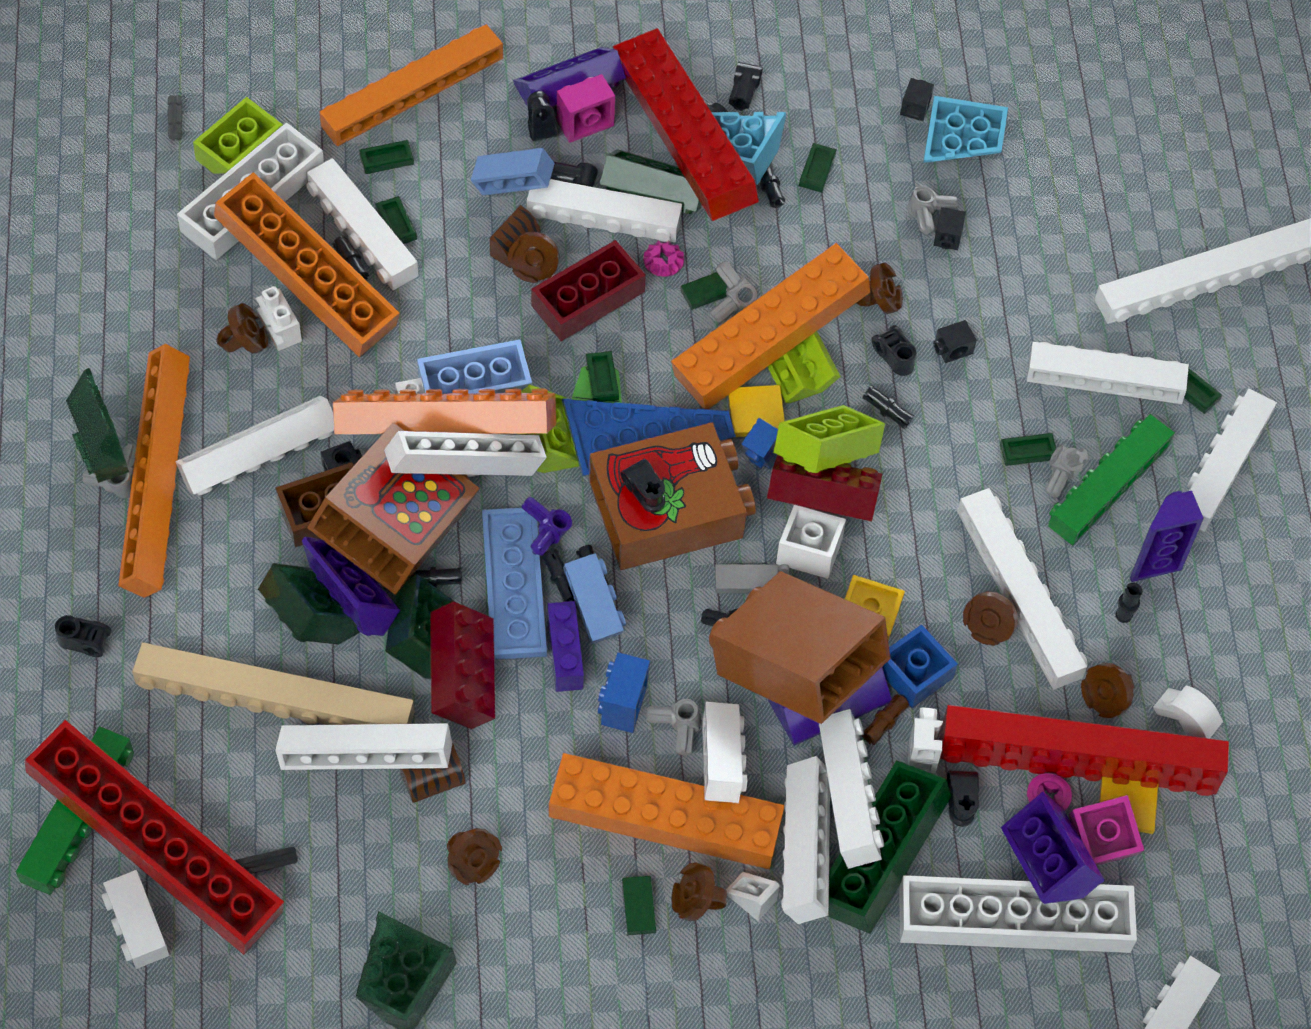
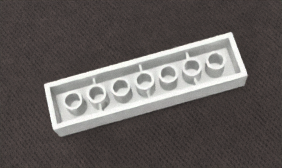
[899,876,1137,953]

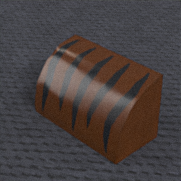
[490,205,541,268]
[400,743,466,803]

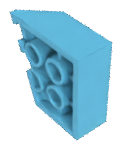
[923,96,1008,163]
[712,112,786,185]

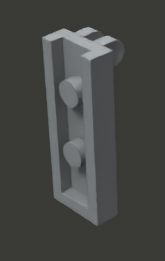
[715,564,789,593]

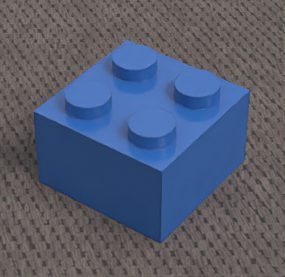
[882,624,958,708]
[598,652,650,733]

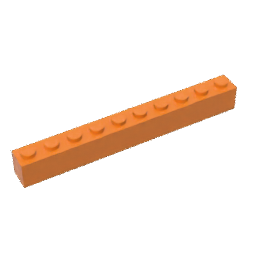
[118,344,190,598]

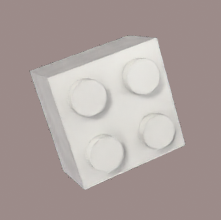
[776,505,846,579]

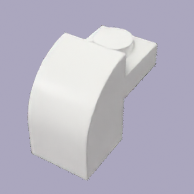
[1153,685,1223,739]

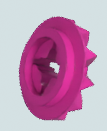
[643,240,684,277]
[1026,773,1072,811]

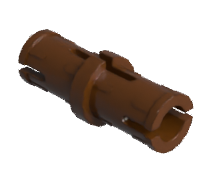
[862,694,909,745]

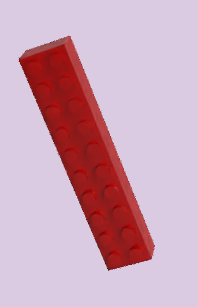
[613,28,759,221]
[939,705,1229,796]
[25,720,284,955]

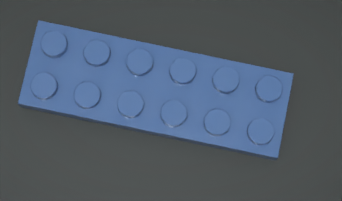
[482,508,547,660]

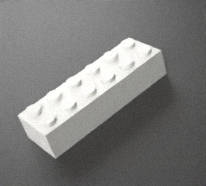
[177,122,324,260]

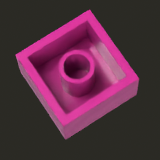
[556,74,615,143]
[1069,795,1144,866]

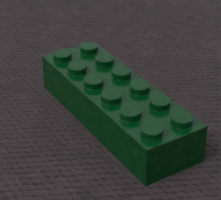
[828,760,951,934]

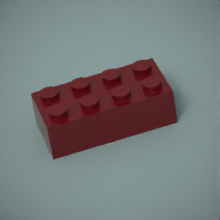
[531,240,646,341]
[767,454,883,522]
[431,601,495,729]

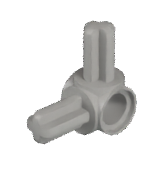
[907,185,958,235]
[710,261,757,322]
[83,444,136,498]
[1045,445,1090,498]
[646,699,702,756]

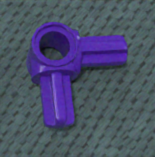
[521,496,572,556]

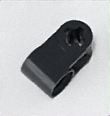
[527,91,557,141]
[871,325,917,376]
[620,458,665,513]
[55,615,112,657]
[946,770,979,827]

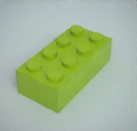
[773,405,885,473]

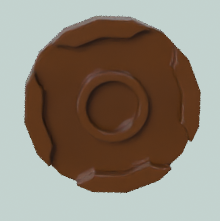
[507,232,560,283]
[856,262,903,314]
[216,303,269,354]
[963,591,1018,646]
[1081,662,1135,718]
[447,828,502,885]
[671,862,727,921]

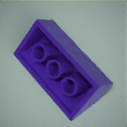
[513,47,626,106]
[1130,490,1204,582]
[302,537,400,636]
[768,667,891,746]
[1000,792,1105,904]

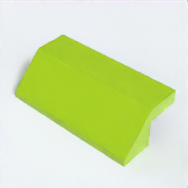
[768,331,841,404]

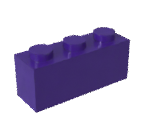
[547,601,584,692]

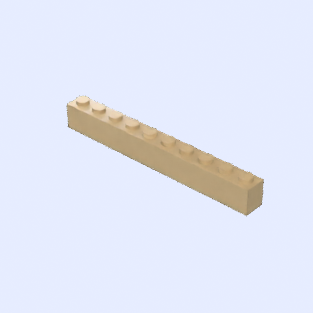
[132,642,414,725]

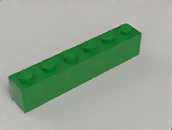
[1048,414,1175,546]
[15,726,134,896]

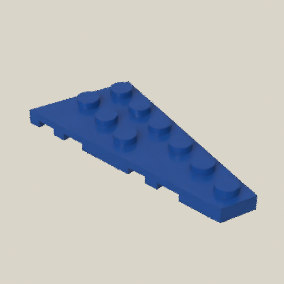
[562,399,736,477]

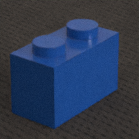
[742,418,778,470]

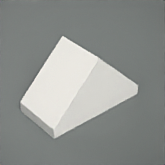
[726,872,780,921]

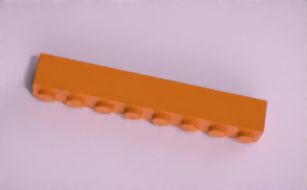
[320,24,503,147]

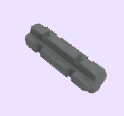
[168,95,182,140]

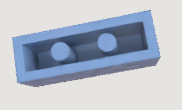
[471,148,555,196]
[563,553,626,645]

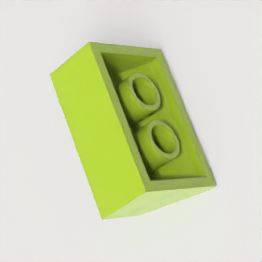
[193,97,283,174]
[516,385,579,473]

